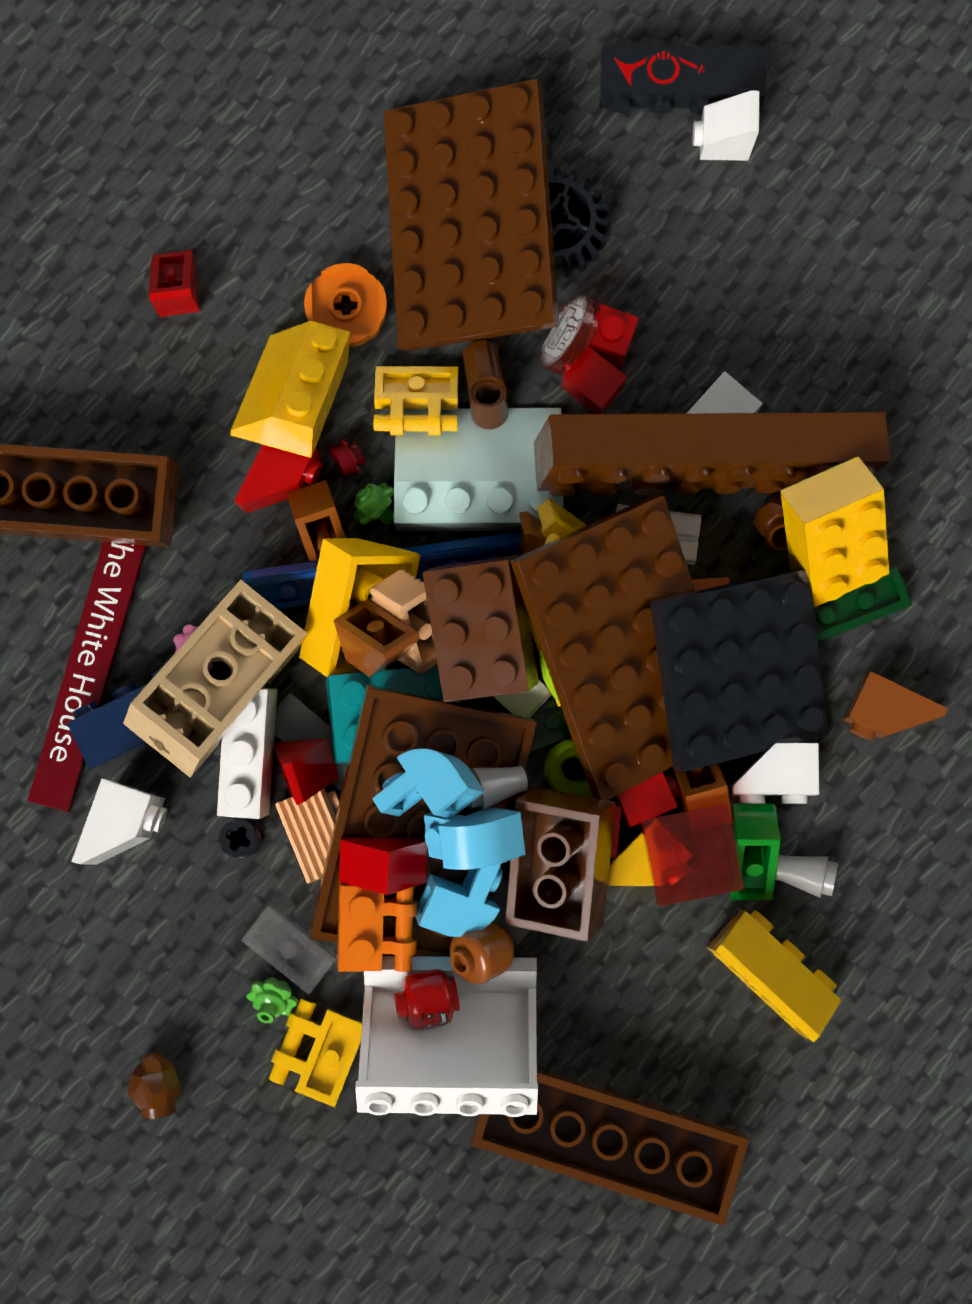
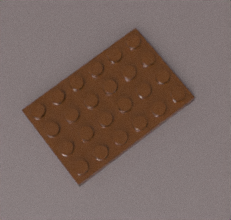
[384,79,559,351]
[510,494,695,800]
[309,684,537,957]

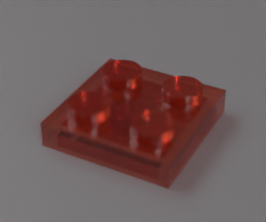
[640,804,744,906]

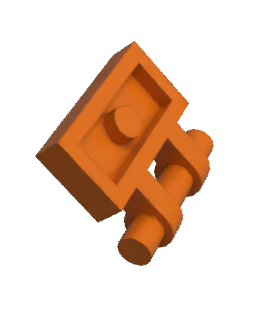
[337,882,418,972]

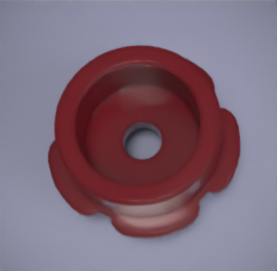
[330,438,365,478]

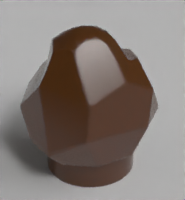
[753,493,788,551]
[128,1052,181,1119]

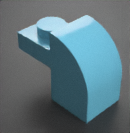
[372,749,485,818]
[424,807,526,870]
[415,864,503,937]

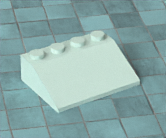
[394,408,563,531]

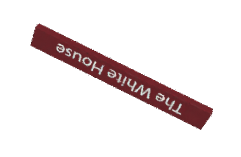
[27,542,148,812]

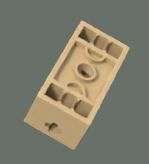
[123,580,308,778]

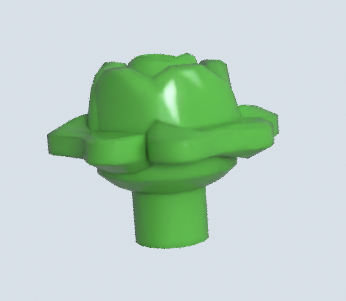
[353,482,394,525]
[247,977,298,1023]

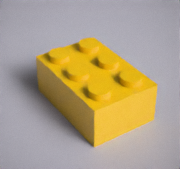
[780,456,889,607]

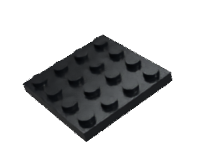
[650,568,829,772]

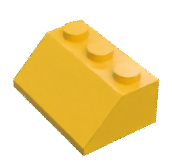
[231,321,350,458]
[299,538,421,677]
[707,910,842,1042]

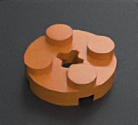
[304,263,387,348]

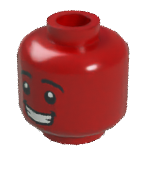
[394,969,460,1030]

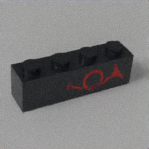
[599,45,766,115]

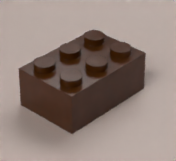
[422,554,539,702]
[505,787,616,942]

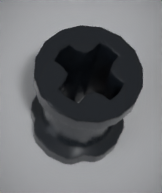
[219,819,262,858]

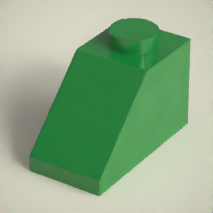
[729,804,781,900]

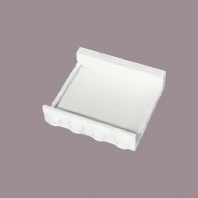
[355,956,538,1117]

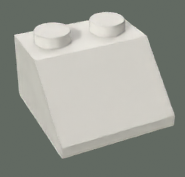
[71,779,168,865]

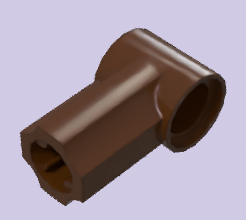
[462,340,508,429]

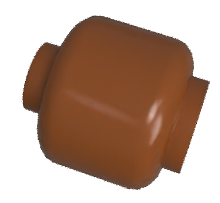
[450,922,514,985]

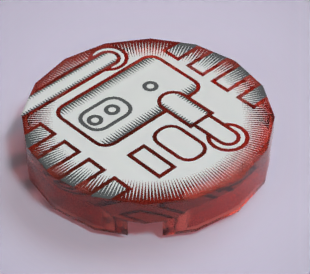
[540,294,600,374]

